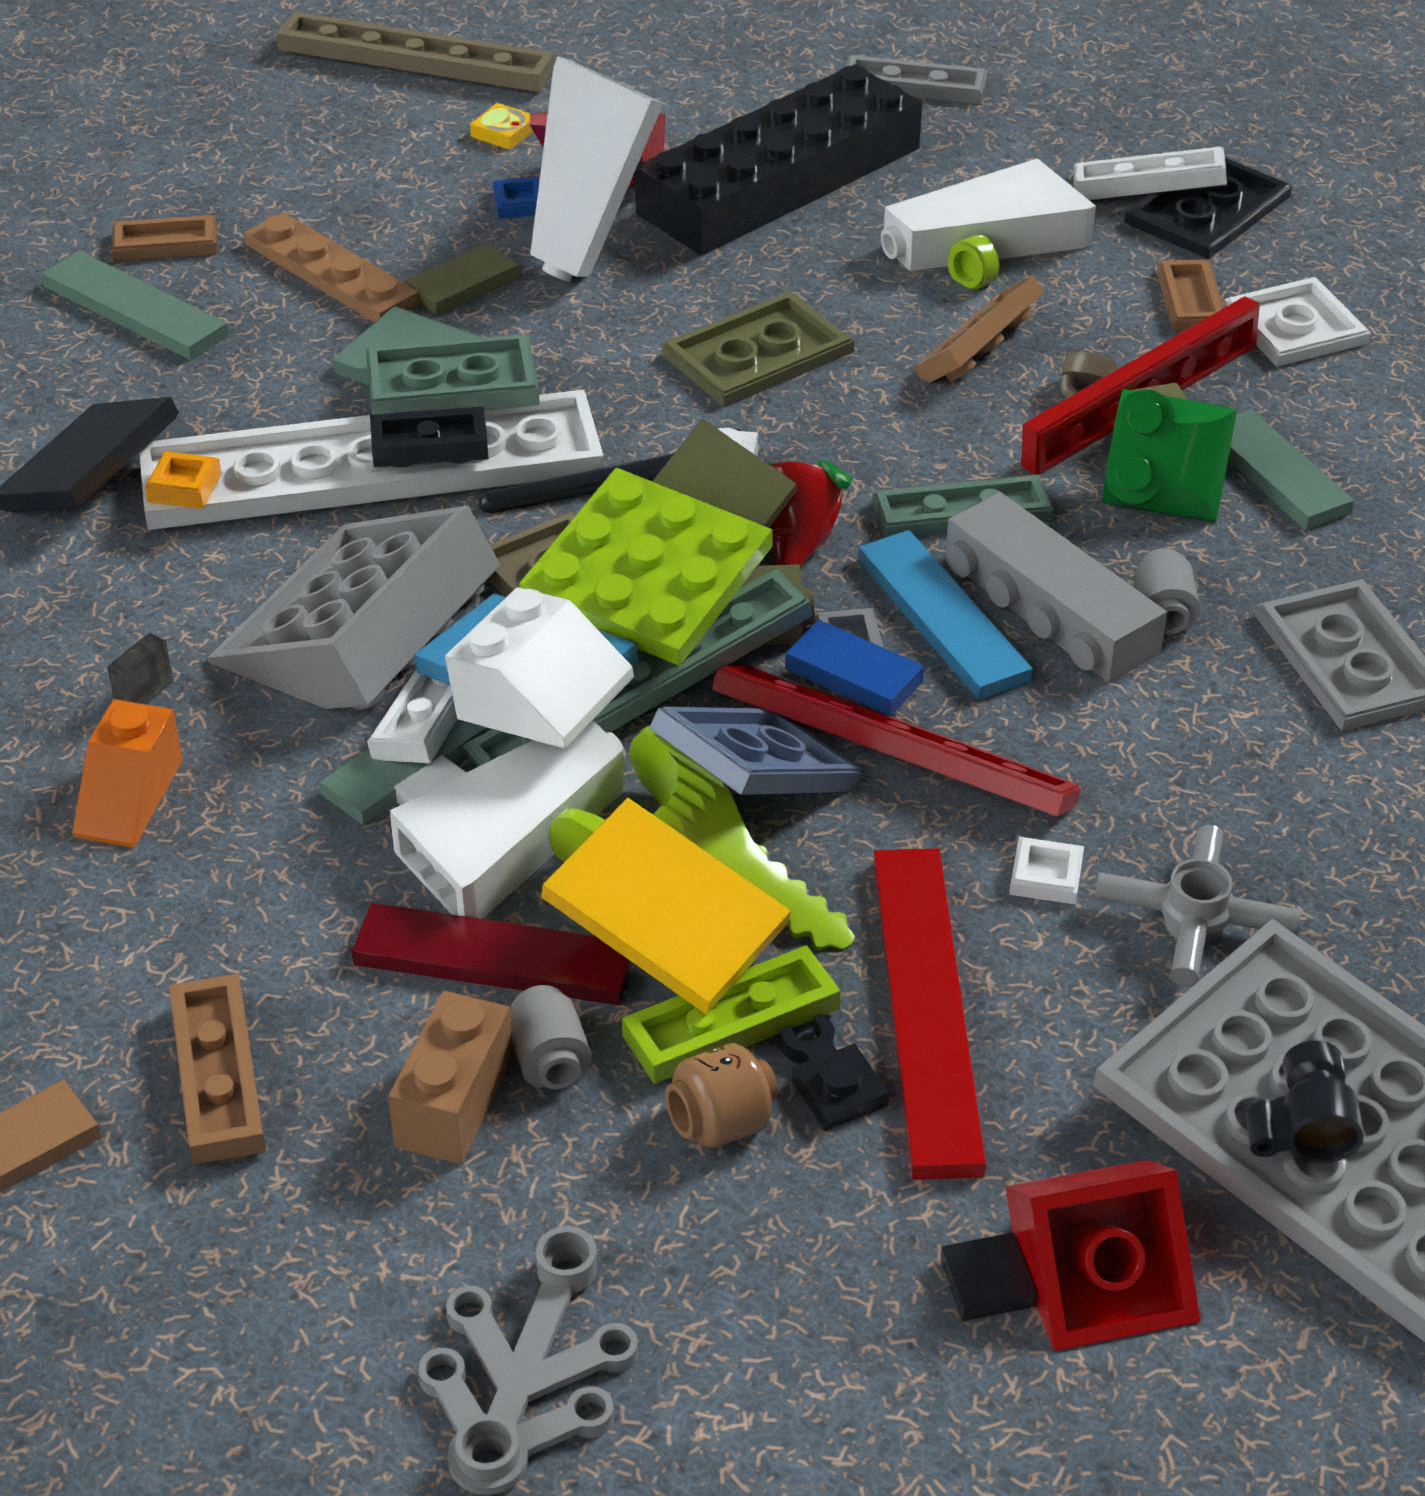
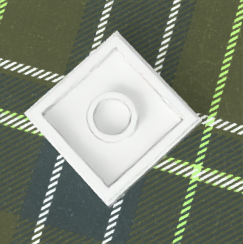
[1224,277,1371,367]

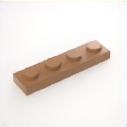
[244,212,420,322]

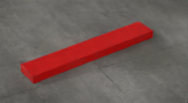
[1021,296,1260,475]
[712,663,1081,816]
[873,848,986,1180]

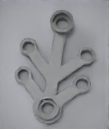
[418,1226,639,1495]

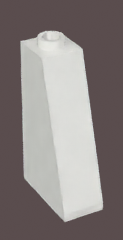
[530,56,664,282]
[881,158,1096,271]
[390,720,627,919]

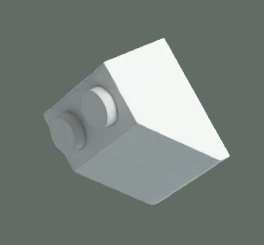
[445,587,634,748]

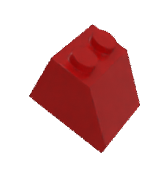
[1005,1160,1201,1351]

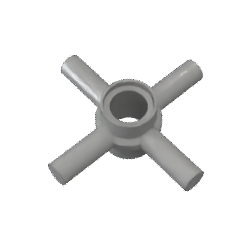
[1095,825,1302,987]

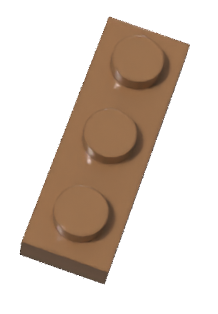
[913,275,1044,383]
[169,973,266,1165]

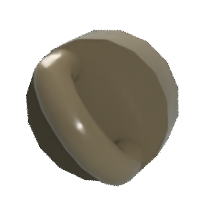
[1060,351,1118,398]

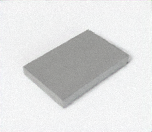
[1255,579,1425,731]

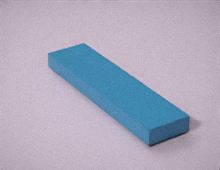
[858,530,1033,701]

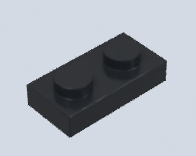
[370,406,489,468]

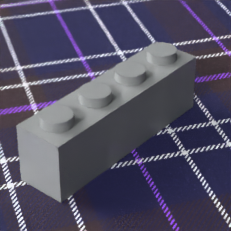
[945,492,1167,683]

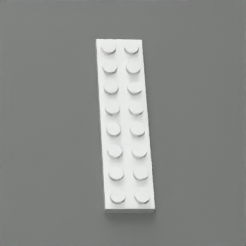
[139,389,604,530]

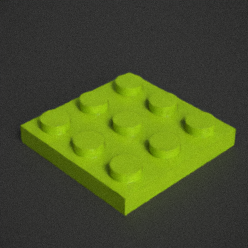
[519,467,772,666]

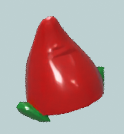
[769,460,853,568]

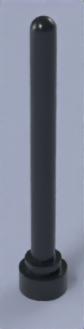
[479,428,740,513]

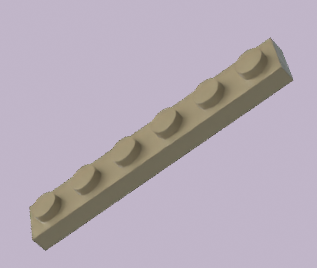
[276,11,555,92]

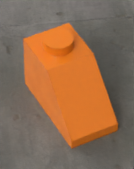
[72,699,183,848]

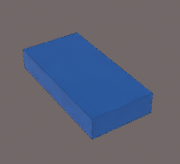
[785,619,924,717]

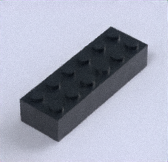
[635,64,923,256]

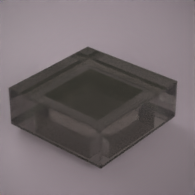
[107,633,173,704]

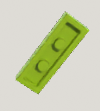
[622,945,841,1084]

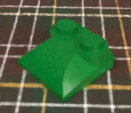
[1102,389,1237,522]

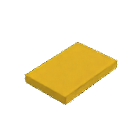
[541,797,791,1015]

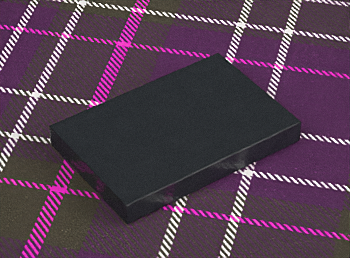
[1124,158,1292,259]
[0,397,180,512]

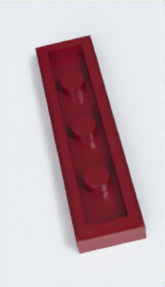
[352,903,632,1006]

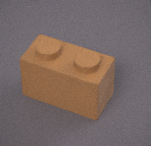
[388,990,514,1165]

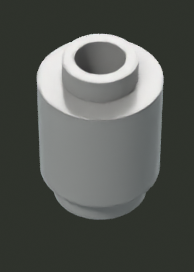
[1134,548,1201,634]
[510,985,592,1089]

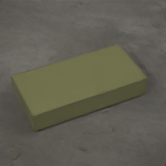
[405,243,520,316]

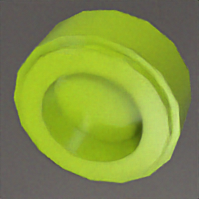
[947,234,1000,290]

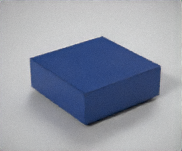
[492,176,540,219]

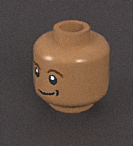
[665,1043,778,1149]

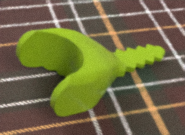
[548,726,855,951]

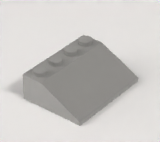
[207,505,500,710]

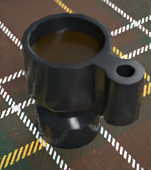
[1246,1040,1364,1163]

